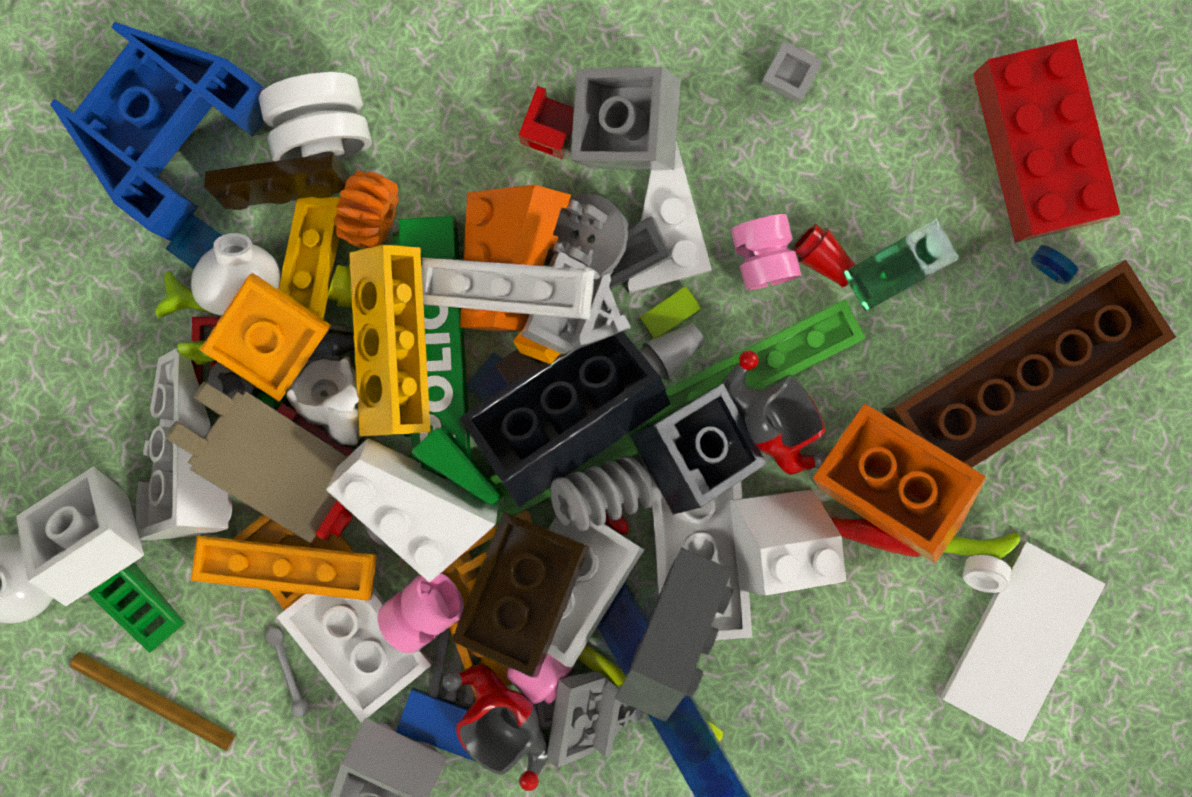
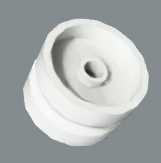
[258,72,372,161]

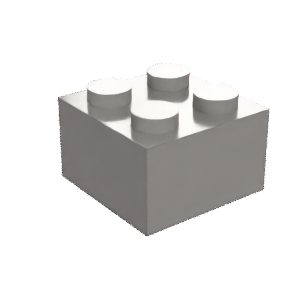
[570,67,681,170]

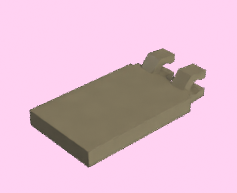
[165,381,347,543]

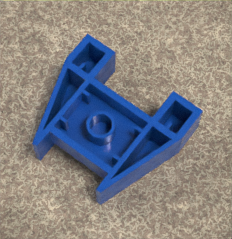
[50,22,265,241]

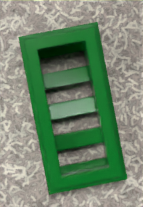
[411,428,503,505]
[88,562,185,653]

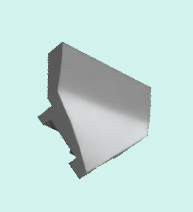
[521,251,630,354]
[546,671,643,767]

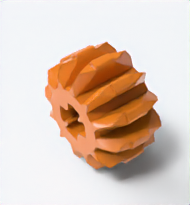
[334,170,399,249]

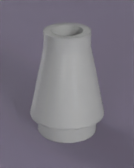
[640,323,705,380]

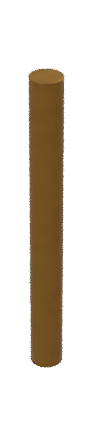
[69,652,236,752]

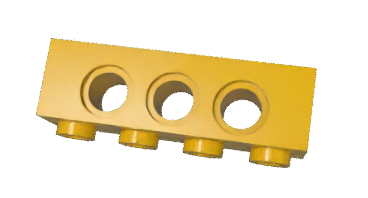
[349,245,431,436]

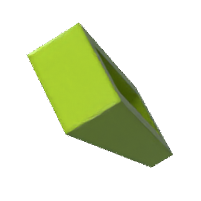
[639,286,701,338]

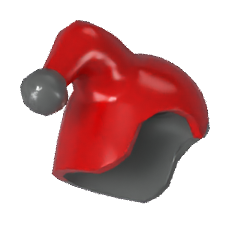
[721,350,829,475]
[443,664,550,791]

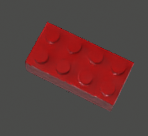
[973,38,1120,243]

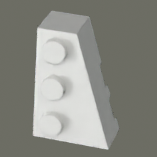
[326,438,499,583]

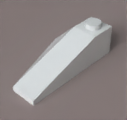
[136,349,232,541]

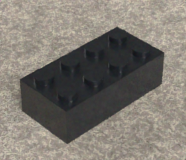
[459,332,671,507]

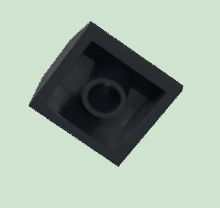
[629,384,767,515]

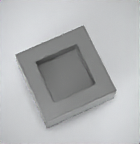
[760,41,823,105]

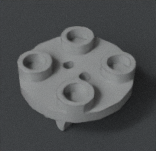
[546,194,629,277]

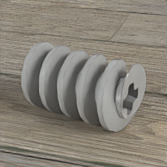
[550,454,654,532]

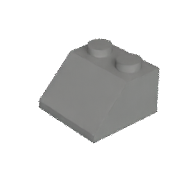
[330,718,447,797]

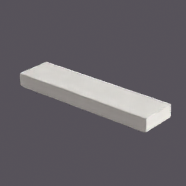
[421,258,595,320]

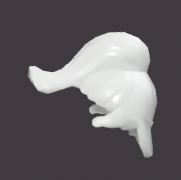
[287,355,363,446]

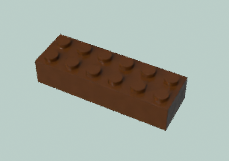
[881,260,1176,468]

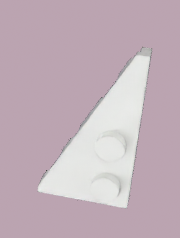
[627,141,712,294]

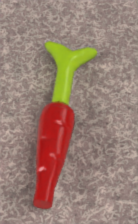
[830,517,1020,560]

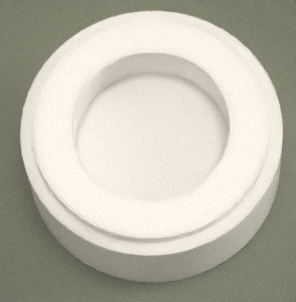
[962,555,1011,593]

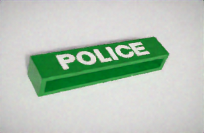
[392,216,471,479]

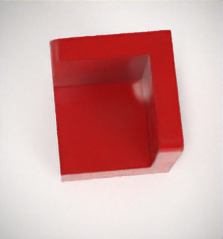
[519,86,574,159]

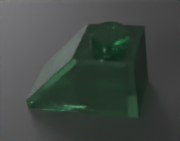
[843,219,959,311]

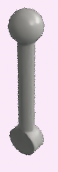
[266,627,309,717]

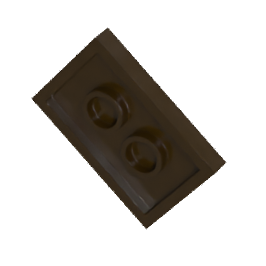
[451,512,590,678]

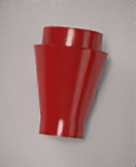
[793,224,860,288]

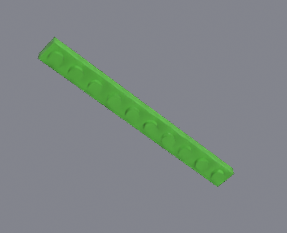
[490,299,866,524]

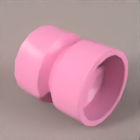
[730,214,802,291]
[377,573,464,654]

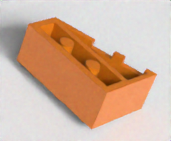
[460,185,571,332]

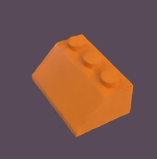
[813,403,986,564]

